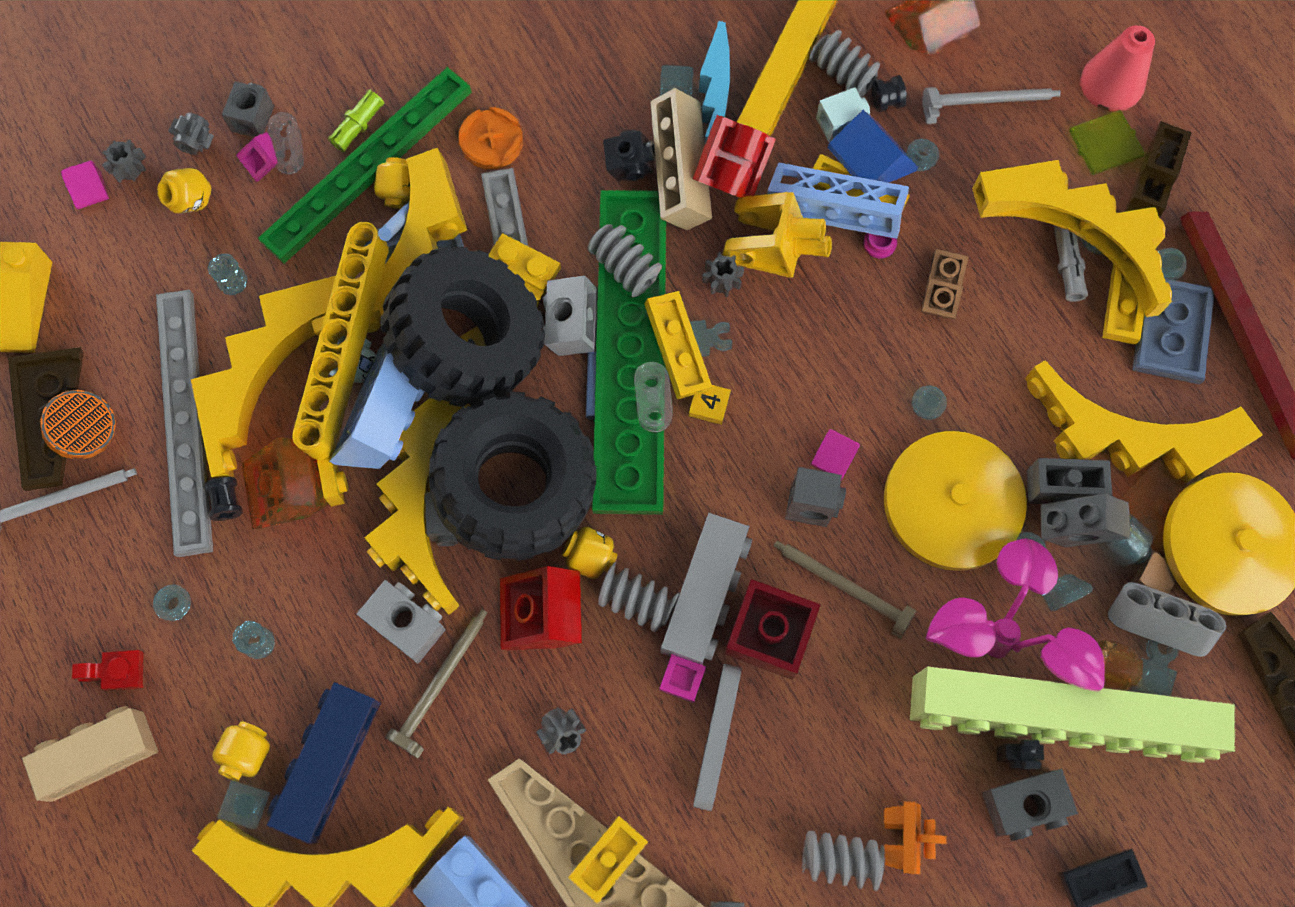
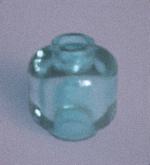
[1097,514,1153,566]

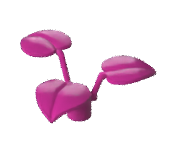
[926,538,1104,691]

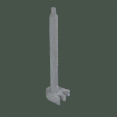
[922,87,1061,124]
[0,468,137,531]

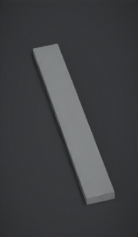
[156,290,213,557]

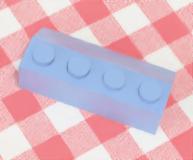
[329,343,425,469]
[413,836,533,907]

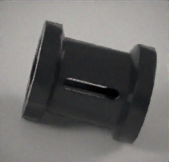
[204,477,243,521]

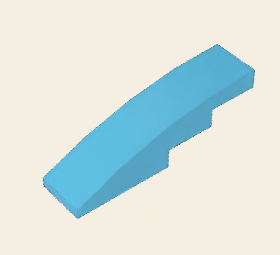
[699,21,730,144]

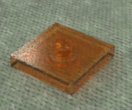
[1120,459,1188,558]

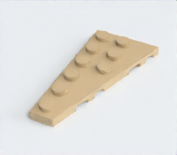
[488,758,704,907]

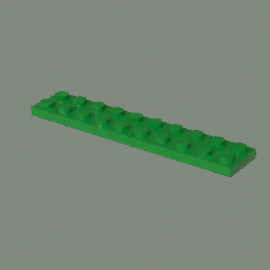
[592,190,666,515]

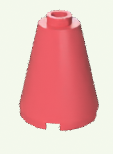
[1080,25,1155,112]

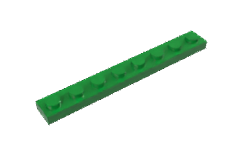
[258,67,472,264]

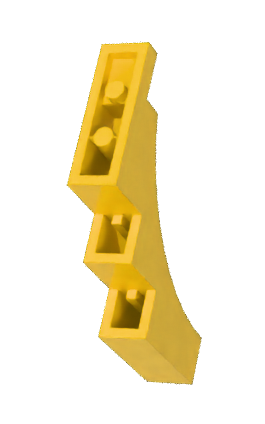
[191,276,336,479]
[192,807,464,907]

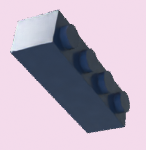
[267,682,381,844]

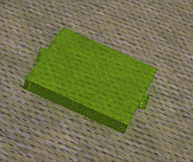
[1069,110,1145,175]

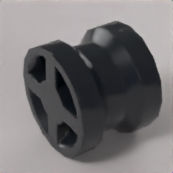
[872,75,907,112]

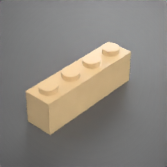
[651,88,712,230]

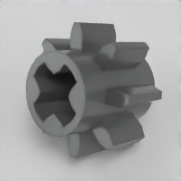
[168,113,214,155]
[102,140,146,182]
[702,253,744,297]
[536,707,586,755]

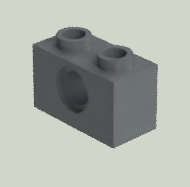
[1027,458,1112,504]
[785,467,846,527]
[1041,493,1130,548]
[982,768,1078,841]

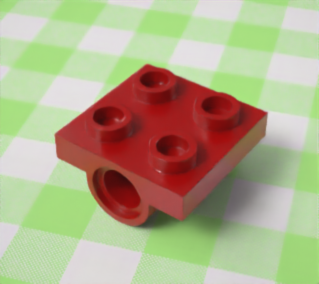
[692,115,776,199]

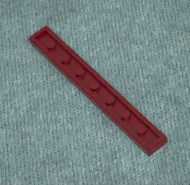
[1180,211,1295,460]

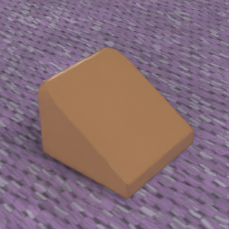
[1132,551,1176,594]

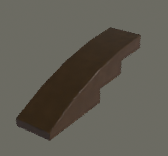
[1124,121,1192,219]

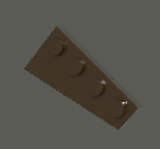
[8,347,84,491]
[1238,611,1295,747]

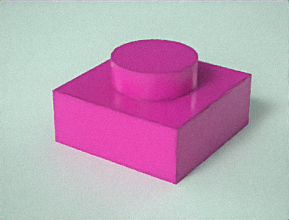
[659,654,706,703]

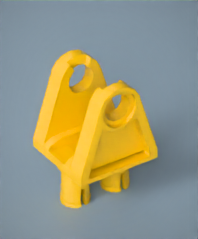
[722,192,832,277]

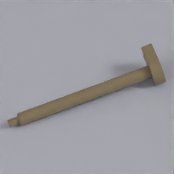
[774,541,917,639]
[385,609,487,759]

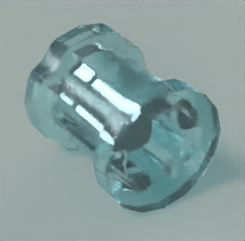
[208,254,248,295]
[232,621,275,659]

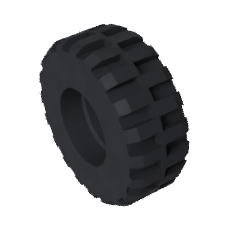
[381,247,544,407]

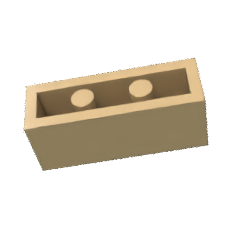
[22,706,158,802]

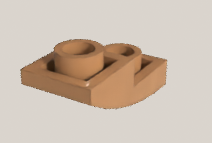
[921,249,969,320]

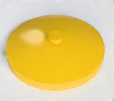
[884,431,1027,571]
[1163,472,1295,616]

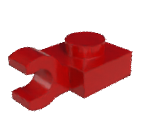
[72,650,144,691]

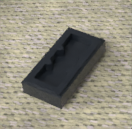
[1059,848,1148,907]

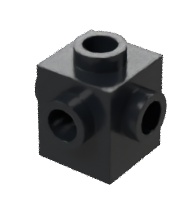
[603,130,656,181]

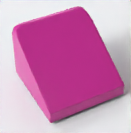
[236,132,278,182]
[61,161,109,210]
[811,429,860,481]

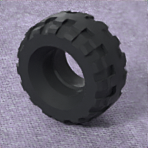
[429,391,597,561]

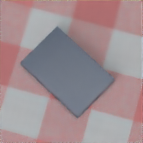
[1132,278,1214,385]

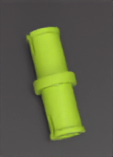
[328,89,385,152]

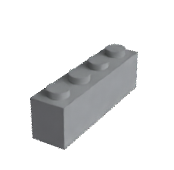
[660,513,753,665]

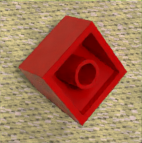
[500,566,582,650]

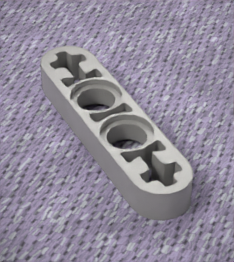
[693,664,742,811]

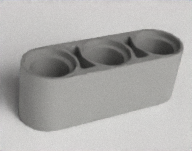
[1108,582,1227,657]

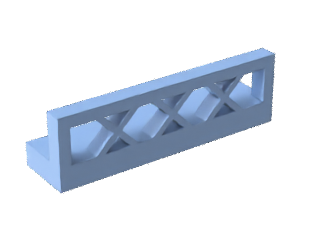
[767,163,909,239]

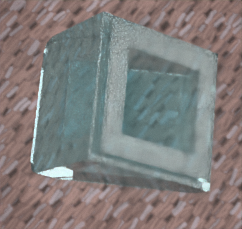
[660,65,693,97]
[1043,574,1093,612]

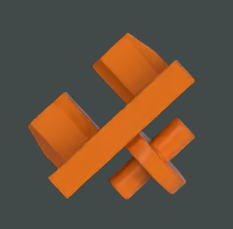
[884,802,947,875]

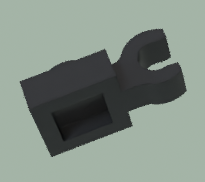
[996,739,1044,769]

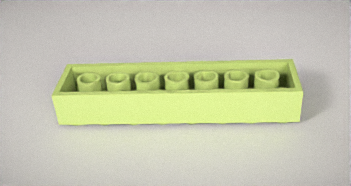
[910,666,1235,763]

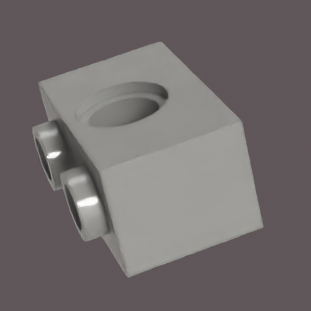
[542,275,598,356]
[357,580,446,664]

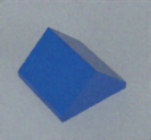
[827,109,918,183]

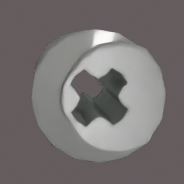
[809,30,881,98]
[587,224,662,298]
[598,562,680,633]
[802,830,885,891]

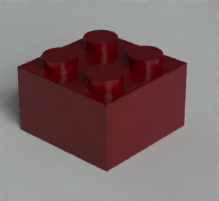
[724,579,821,680]

